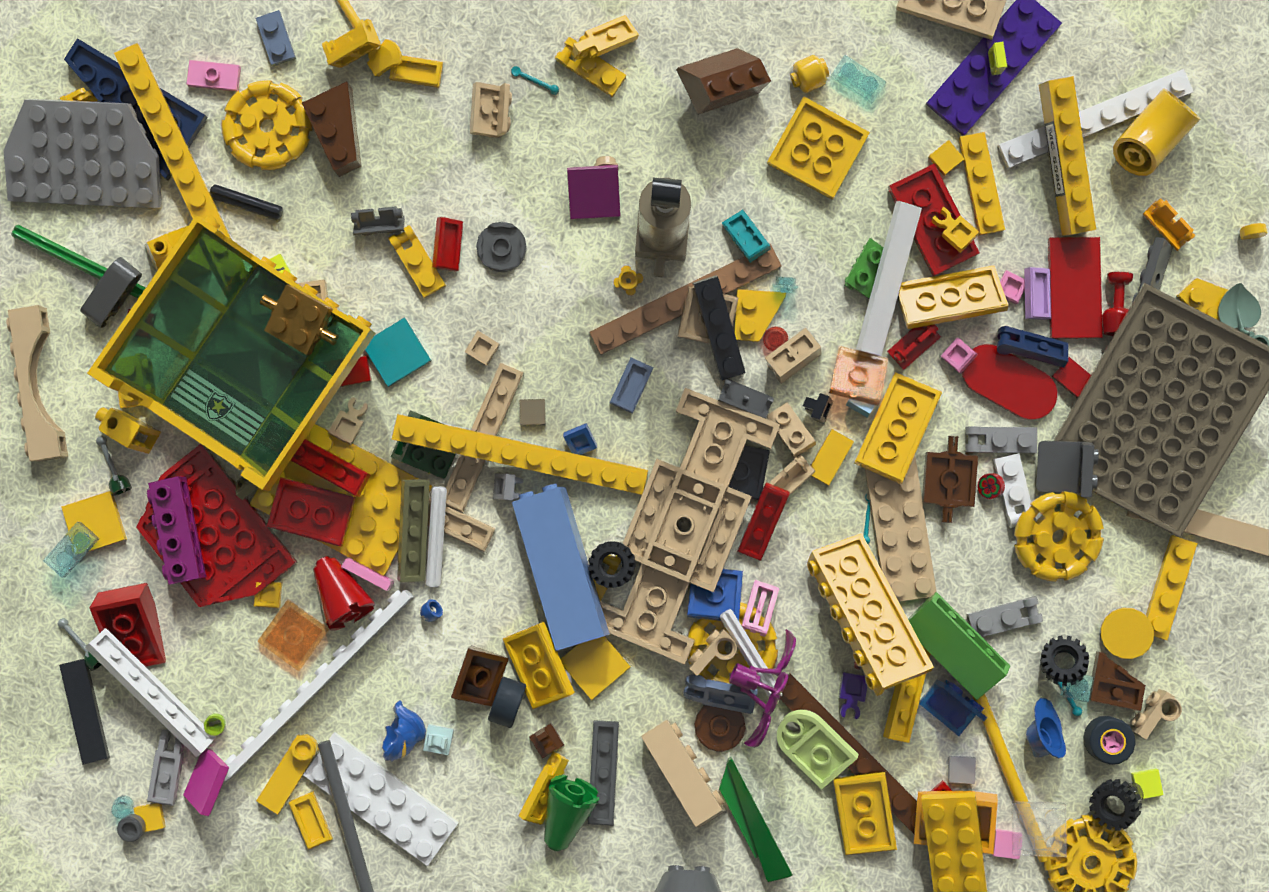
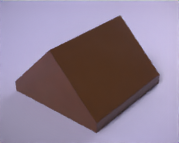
[451,645,509,707]

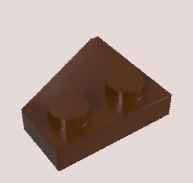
[1087,651,1146,711]

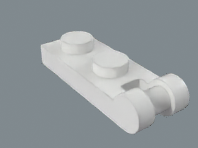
[993,453,1036,528]

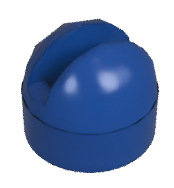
[420,599,443,622]

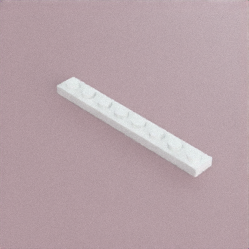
[998,69,1194,169]

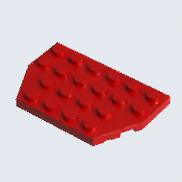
[136,444,297,607]

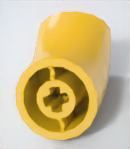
[1113,88,1201,176]

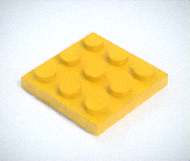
[767,96,870,200]

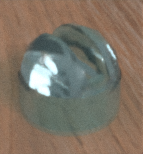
[111,795,134,819]

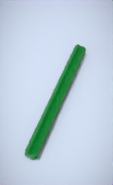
[11,225,146,298]

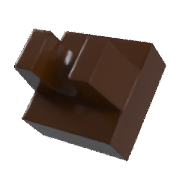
[529,723,565,759]

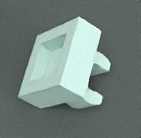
[423,724,454,755]

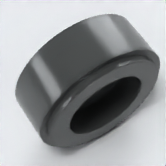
[117,814,146,842]

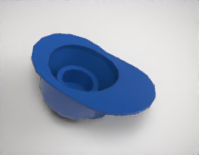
[1026,698,1066,758]

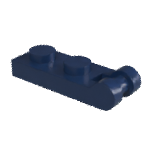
[997,326,1068,368]

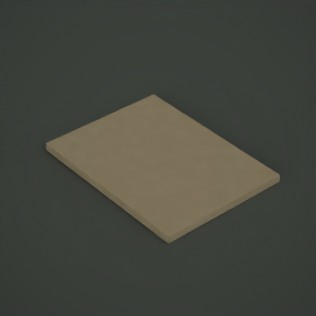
[1053,283,1269,538]

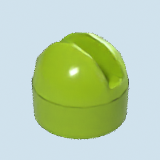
[204,713,226,736]

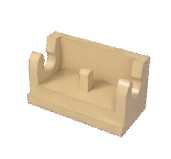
[765,328,821,384]

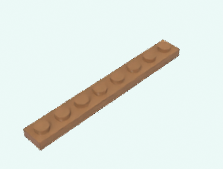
[589,244,782,355]

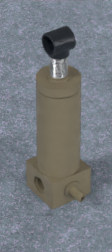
[635,177,691,277]

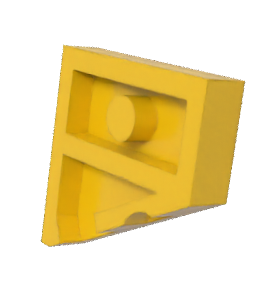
[734,289,786,342]

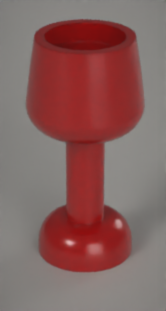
[1102,272,1133,336]

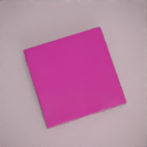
[183,748,229,816]

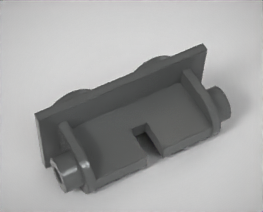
[351,206,405,236]

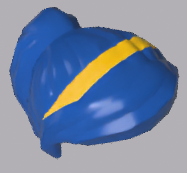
[382,700,426,762]

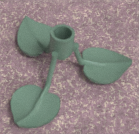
[1218,283,1269,346]

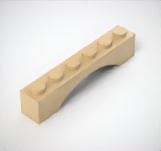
[6,305,68,462]

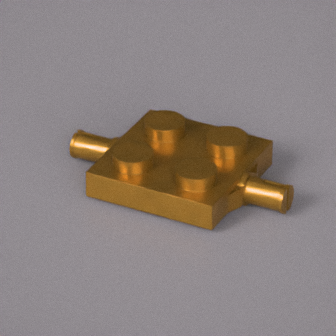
[260,285,339,355]

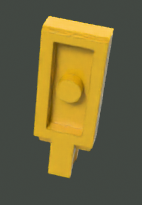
[570,15,639,60]
[518,752,569,825]

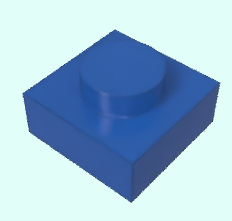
[563,423,597,455]

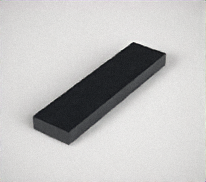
[59,659,110,765]

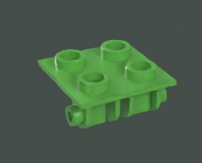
[844,238,884,299]

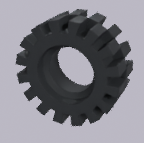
[588,541,636,588]
[1040,635,1089,686]
[1089,779,1142,831]

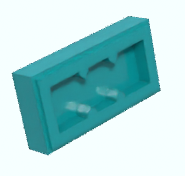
[722,209,771,263]

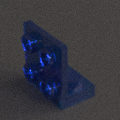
[919,679,987,736]

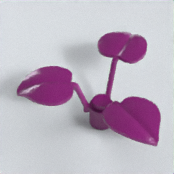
[729,629,796,748]

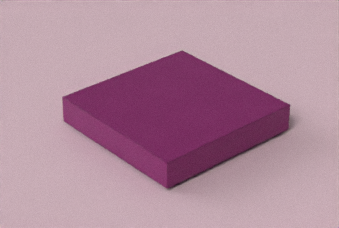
[567,165,621,219]

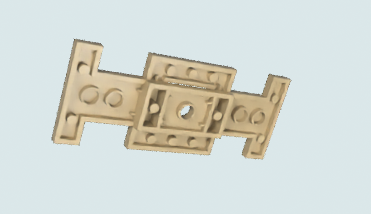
[600,388,781,664]

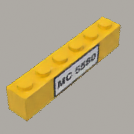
[1039,76,1096,236]

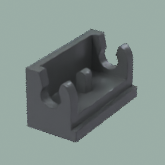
[718,379,774,419]

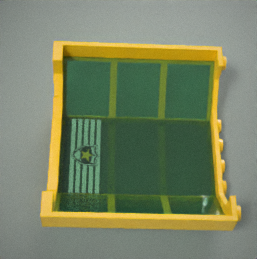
[87,215,376,491]

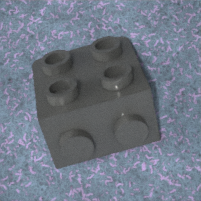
[1036,441,1099,497]

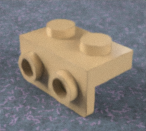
[470,82,512,138]

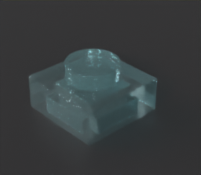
[1060,675,1093,702]

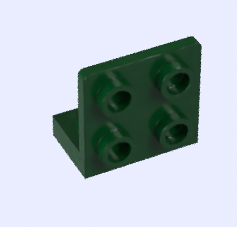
[391,410,456,479]

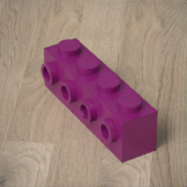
[147,476,206,585]

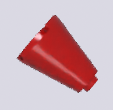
[313,556,375,631]

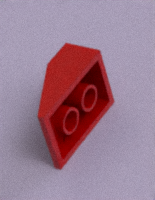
[89,583,166,667]

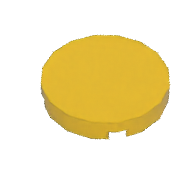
[1101,607,1154,659]

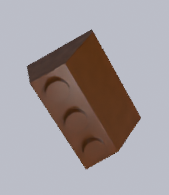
[676,48,771,115]

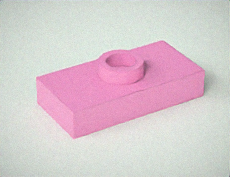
[186,60,241,92]

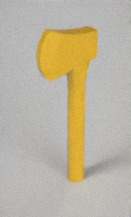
[337,0,402,77]

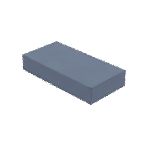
[610,357,654,414]

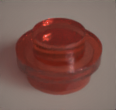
[763,326,788,352]

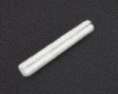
[426,487,447,587]
[720,609,782,697]

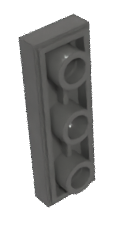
[1132,237,1173,303]

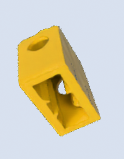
[95,407,161,454]

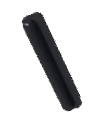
[210,184,283,220]

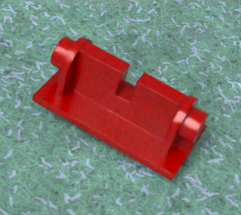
[887,324,941,370]

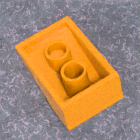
[914,791,998,854]

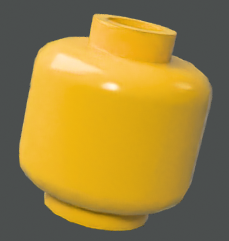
[790,55,829,93]

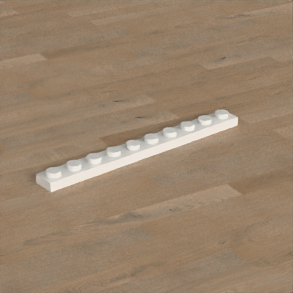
[225,590,414,781]

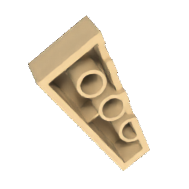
[641,720,725,828]

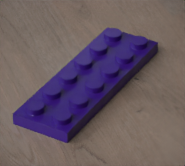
[926,0,1062,136]

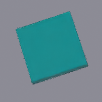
[365,317,432,387]

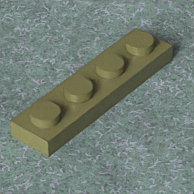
[397,479,430,582]

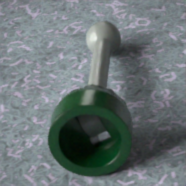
[96,436,132,496]
[58,618,102,671]

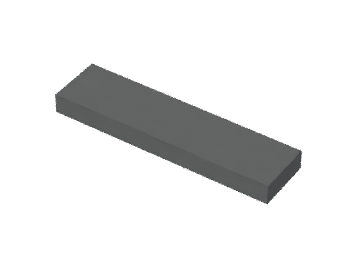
[588,720,619,826]

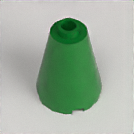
[544,775,599,851]

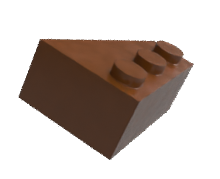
[302,81,362,177]

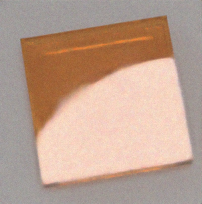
[829,346,889,406]
[257,599,329,671]

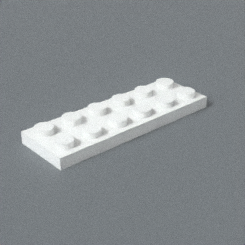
[303,732,459,866]

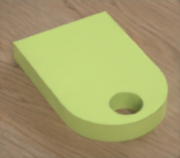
[777,710,859,790]

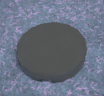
[476,222,527,272]

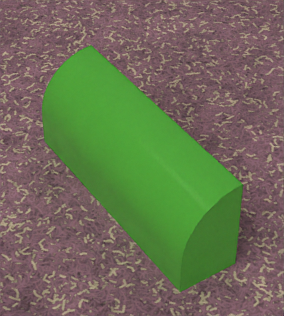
[908,592,1010,700]

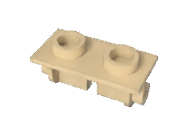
[769,455,816,496]

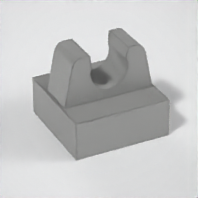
[493,473,523,500]

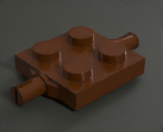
[922,436,978,523]

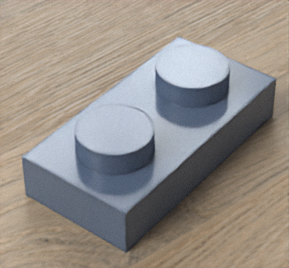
[256,10,296,67]

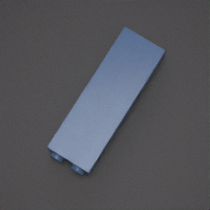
[512,484,610,651]

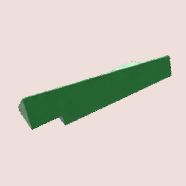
[719,757,793,882]

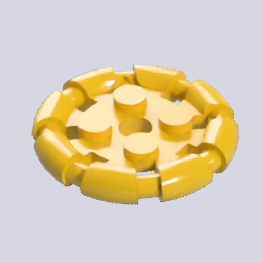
[221,80,312,170]
[1014,491,1104,582]
[687,602,778,684]
[1044,815,1137,892]

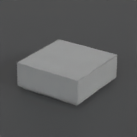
[948,756,976,784]

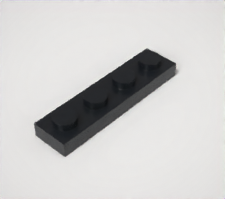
[692,275,746,381]

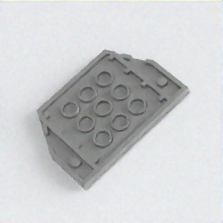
[3,99,161,208]

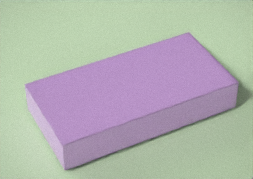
[1024,267,1051,320]

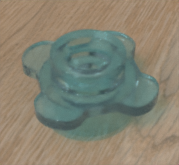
[772,276,799,293]

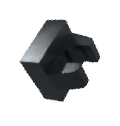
[803,393,833,424]

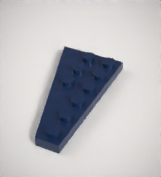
[64,38,208,181]

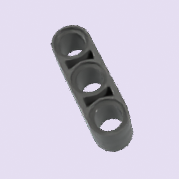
[80,257,142,328]

